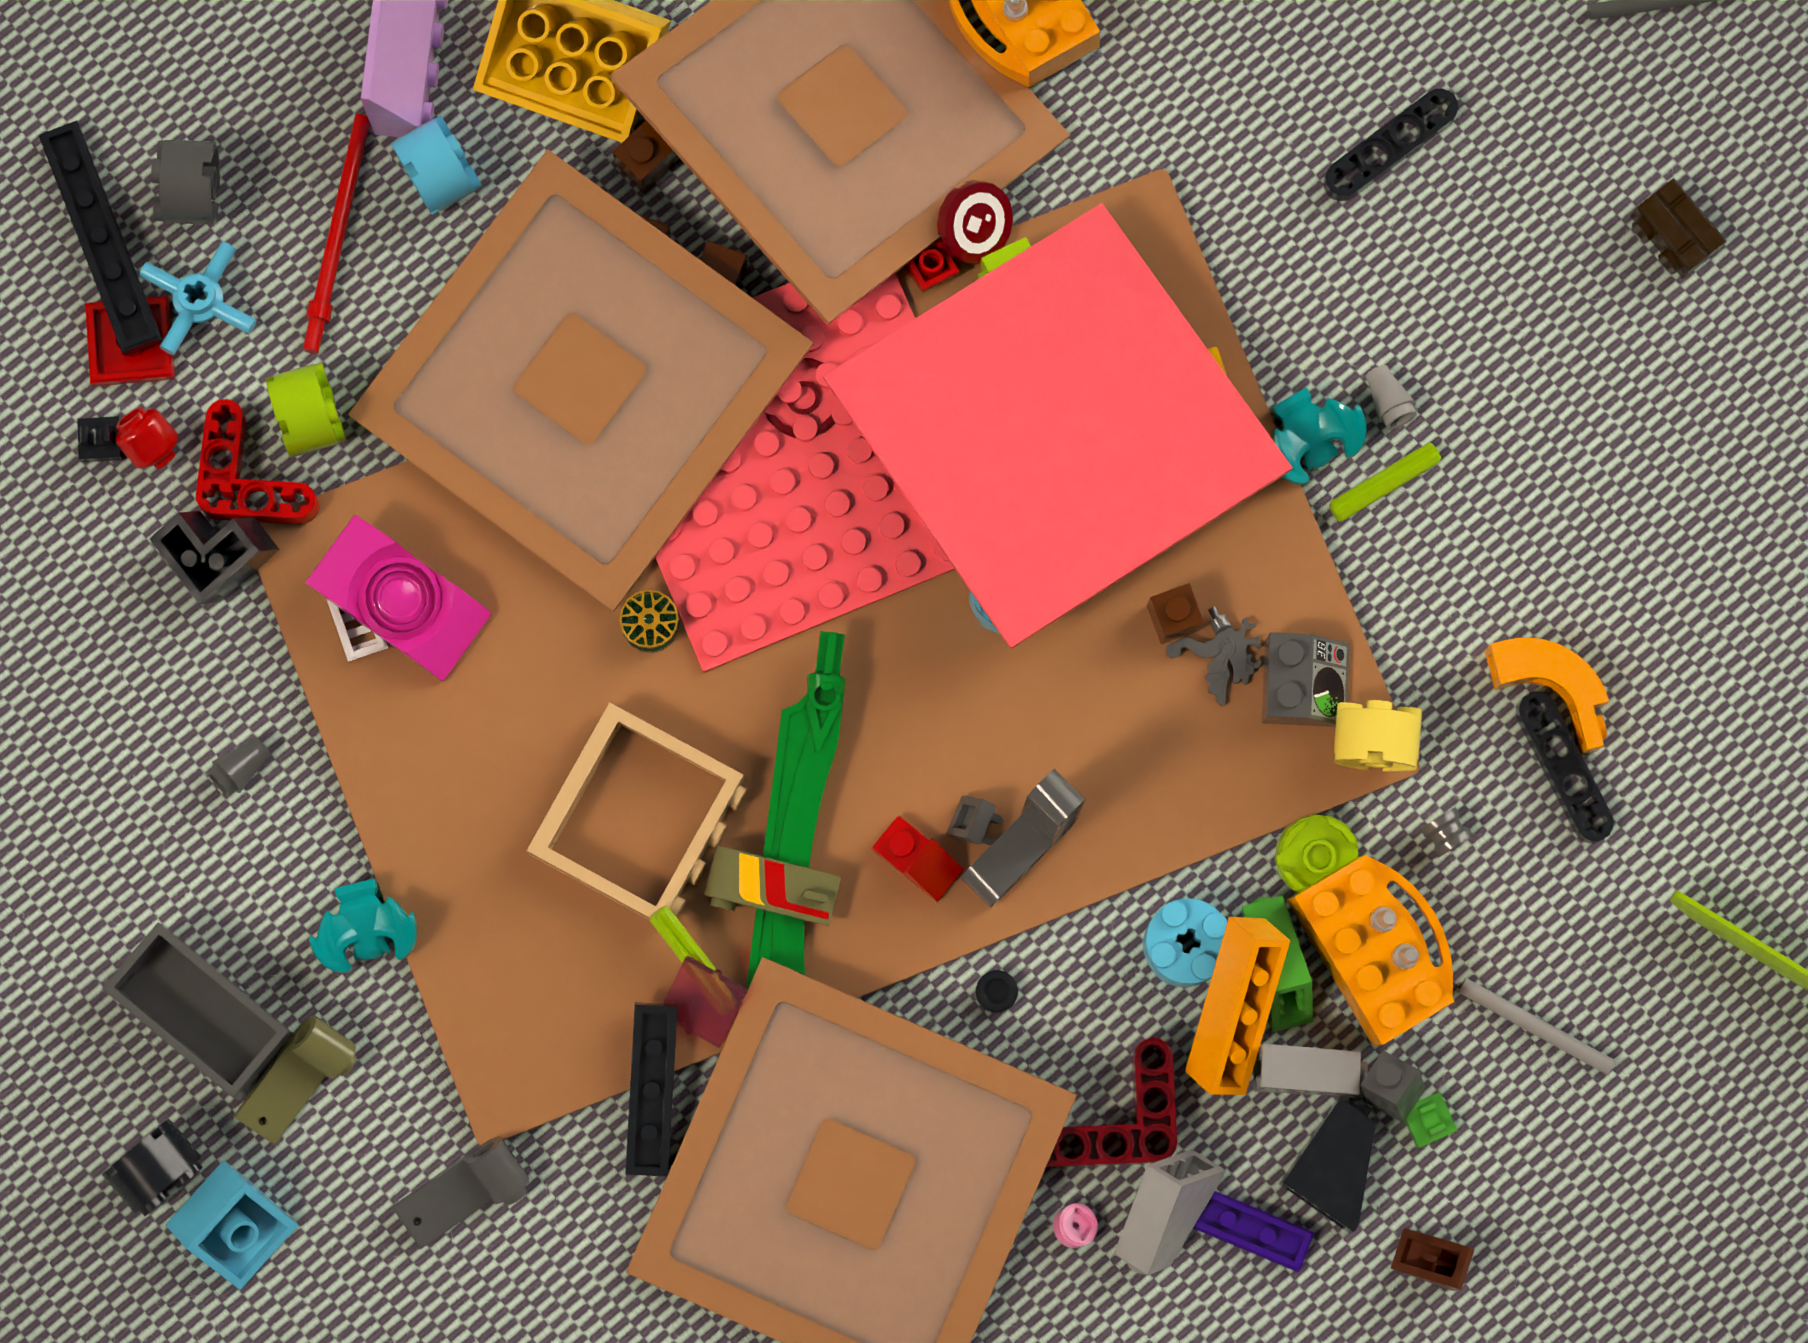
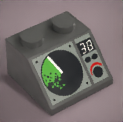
[1262,632,1349,727]

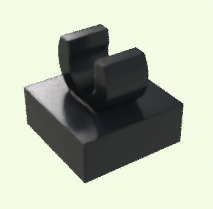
[77,416,123,463]

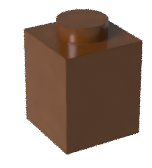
[1147,583,1204,645]

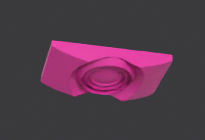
[305,515,492,682]

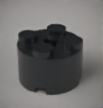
[101,1118,203,1216]

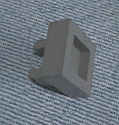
[946,795,1003,845]

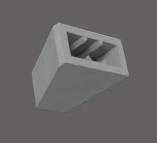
[1253,1044,1368,1097]
[1114,1149,1226,1275]

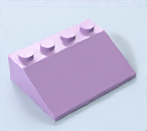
[360,0,448,137]

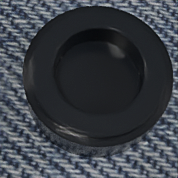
[975,970,1018,1013]

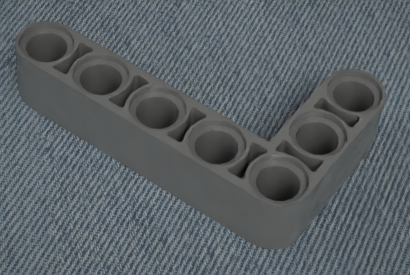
[961,769,1086,908]

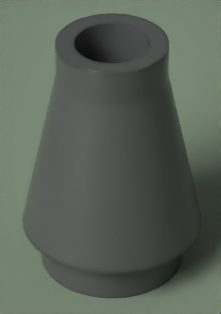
[207,736,271,797]

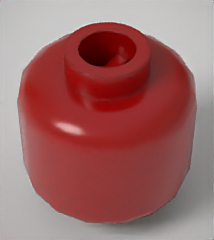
[115,406,178,469]

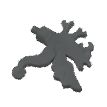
[1166,606,1262,706]

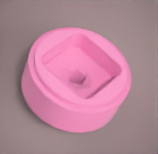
[1053,1203,1098,1248]

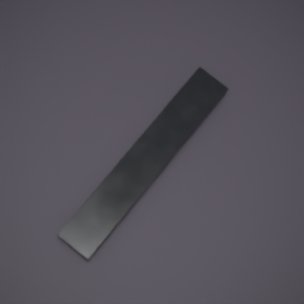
[38,120,163,357]

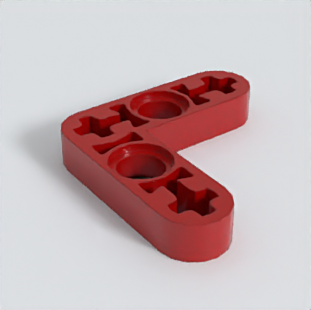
[196,399,319,525]

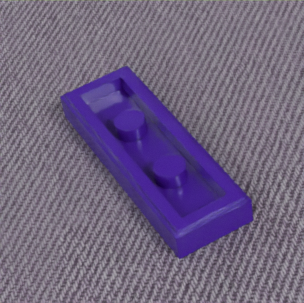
[1193,1191,1315,1273]

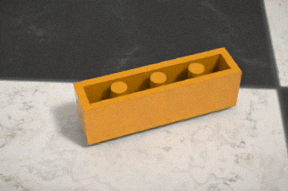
[1185,917,1291,1095]

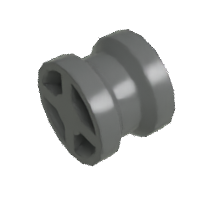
[1420,807,1474,858]

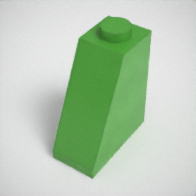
[1242,896,1313,1033]

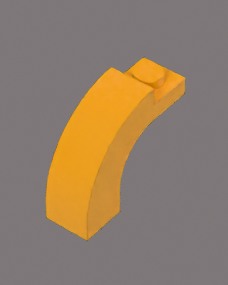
[1484,637,1609,755]

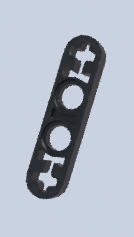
[1323,88,1458,201]
[1516,691,1614,844]

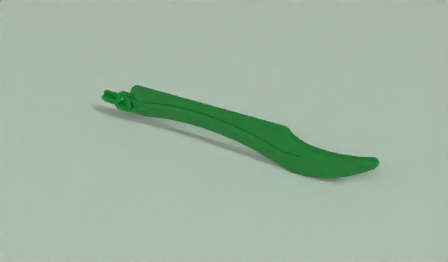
[745,631,846,996]

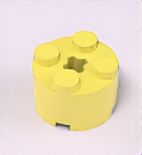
[1334,700,1422,772]

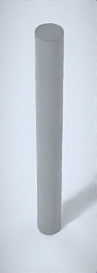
[1458,978,1615,1075]

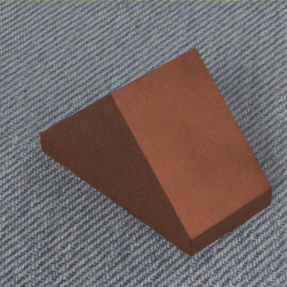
[1391,1228,1475,1291]

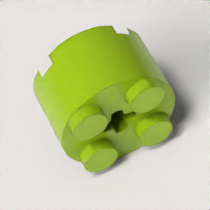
[266,362,346,458]

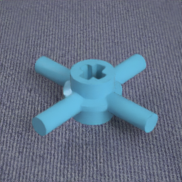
[139,241,257,355]

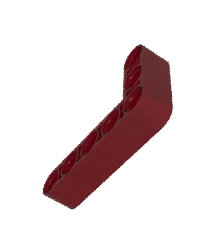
[1046,1037,1177,1168]

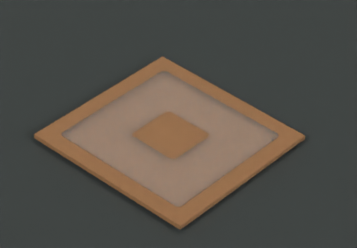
[610,0,1071,325]
[348,149,814,612]
[626,957,1077,1343]

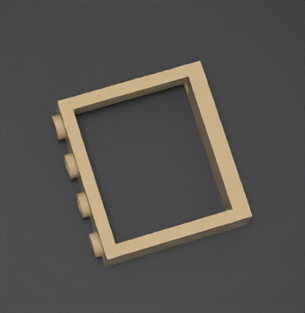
[526,702,747,921]

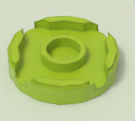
[1275,814,1359,893]

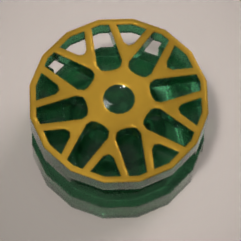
[619,590,680,653]

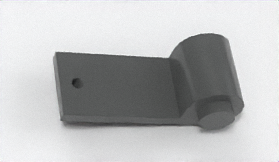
[391,1137,530,1249]

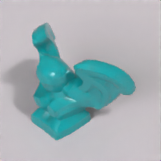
[1270,387,1367,485]
[309,879,417,973]

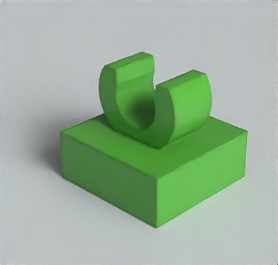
[1405,1092,1458,1148]

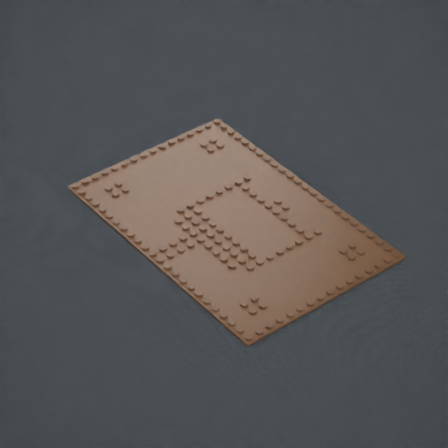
[257,169,1420,1145]

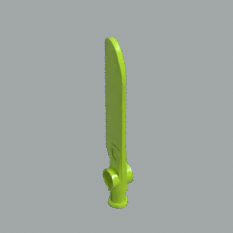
[1670,890,1808,991]

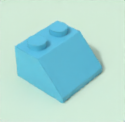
[165,1160,298,1290]

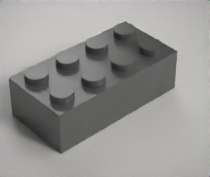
[102,922,293,1100]

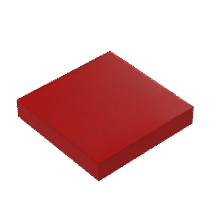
[85,296,175,387]

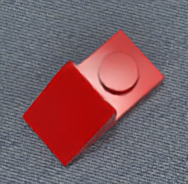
[872,815,964,902]

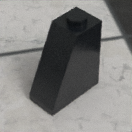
[1279,1097,1376,1233]

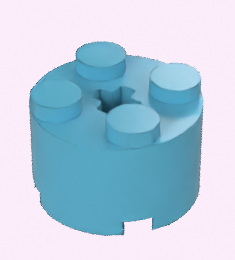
[391,115,482,215]
[1143,898,1227,988]

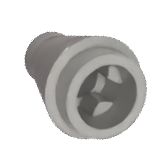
[1365,365,1417,429]

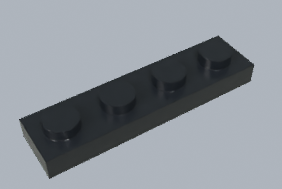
[625,1002,678,1177]

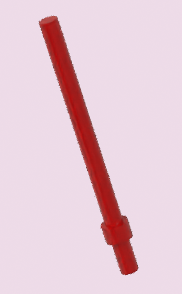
[302,114,370,354]

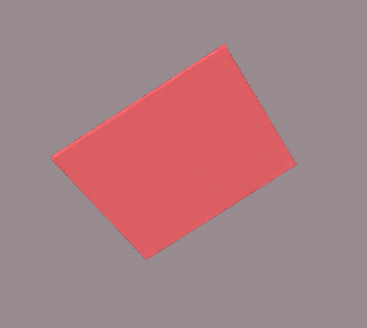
[823,203,1293,649]
[655,273,955,673]

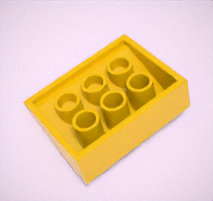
[473,0,671,143]

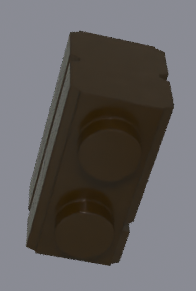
[1630,178,1727,279]

